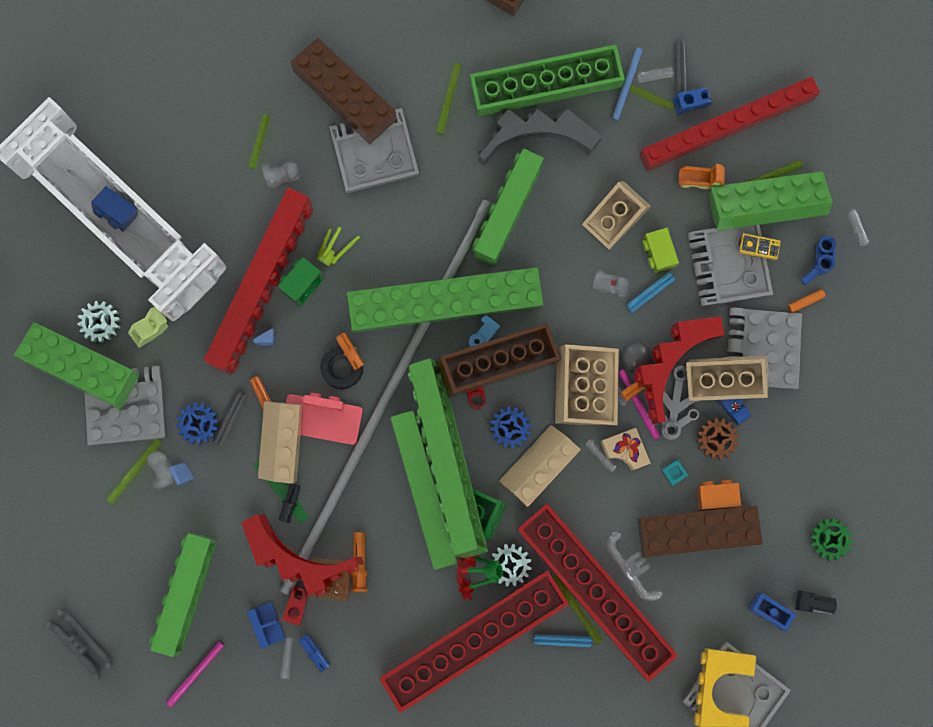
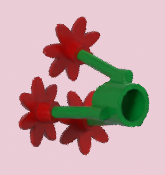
[456,555,503,600]

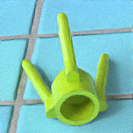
[316,227,360,266]

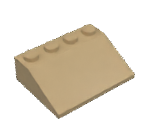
[555,344,619,425]

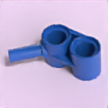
[800,236,836,285]

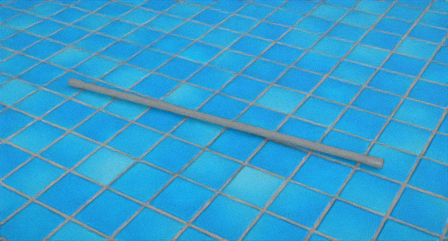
[279,199,492,596]

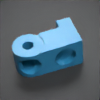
[469,314,500,347]

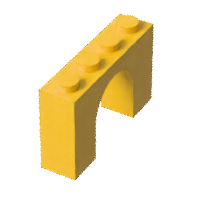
[694,648,756,727]

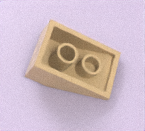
[582,181,651,250]

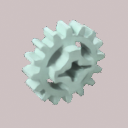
[77,301,121,343]
[492,544,531,587]

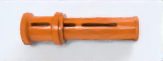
[351,532,368,592]

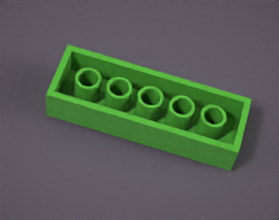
[472,148,544,267]
[708,171,833,231]
[14,322,139,410]
[149,533,218,657]

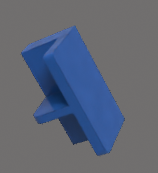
[247,602,285,649]

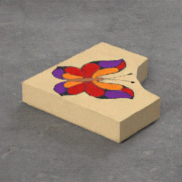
[600,428,650,471]

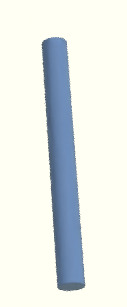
[612,47,643,121]

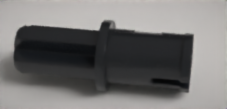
[278,484,301,523]

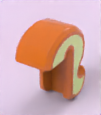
[678,163,725,190]

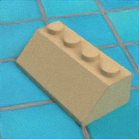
[686,355,769,401]
[258,401,303,483]
[499,425,581,507]

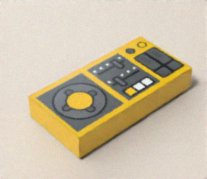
[739,233,781,260]

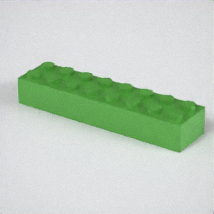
[469,45,625,117]
[391,411,460,570]

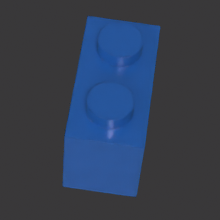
[91,186,138,232]
[747,592,796,632]

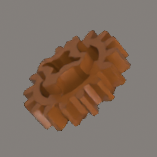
[696,418,739,460]

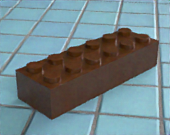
[290,38,397,144]
[436,323,561,398]
[637,505,763,557]

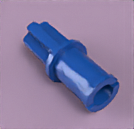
[299,635,331,673]

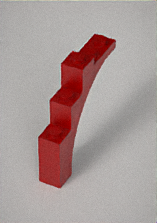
[634,316,724,425]
[241,514,364,597]

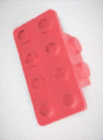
[286,393,363,445]

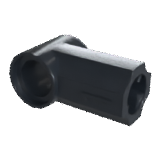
[795,590,837,615]

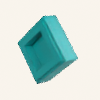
[661,459,689,486]

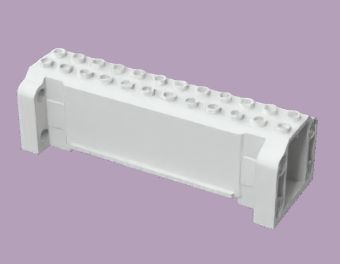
[0,97,226,321]

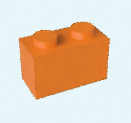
[696,480,741,510]

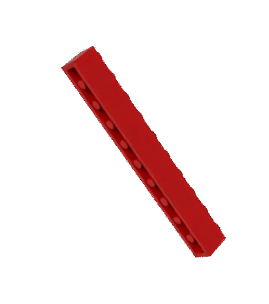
[639,76,820,172]

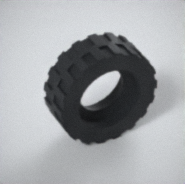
[320,346,363,390]

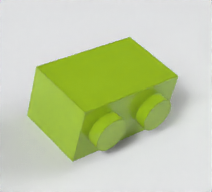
[642,228,679,273]

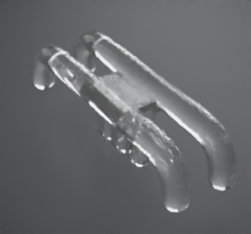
[606,532,663,601]

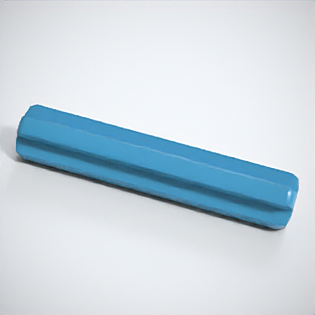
[626,272,675,313]
[533,633,592,647]

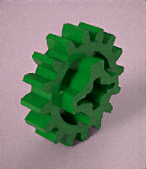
[809,518,854,561]

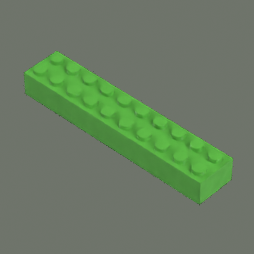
[346,267,543,333]
[408,358,488,558]

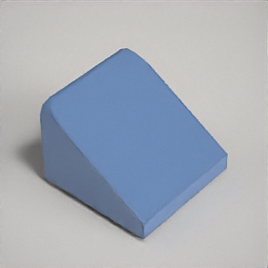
[253,328,276,346]
[169,463,194,486]

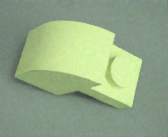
[128,307,168,348]

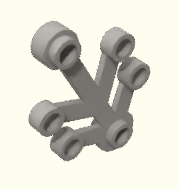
[662,366,700,440]

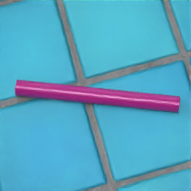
[618,369,661,440]
[166,641,225,708]

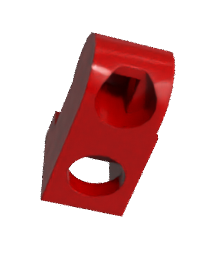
[282,586,309,626]

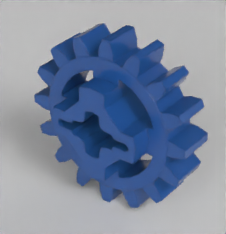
[176,403,219,445]
[490,407,532,449]

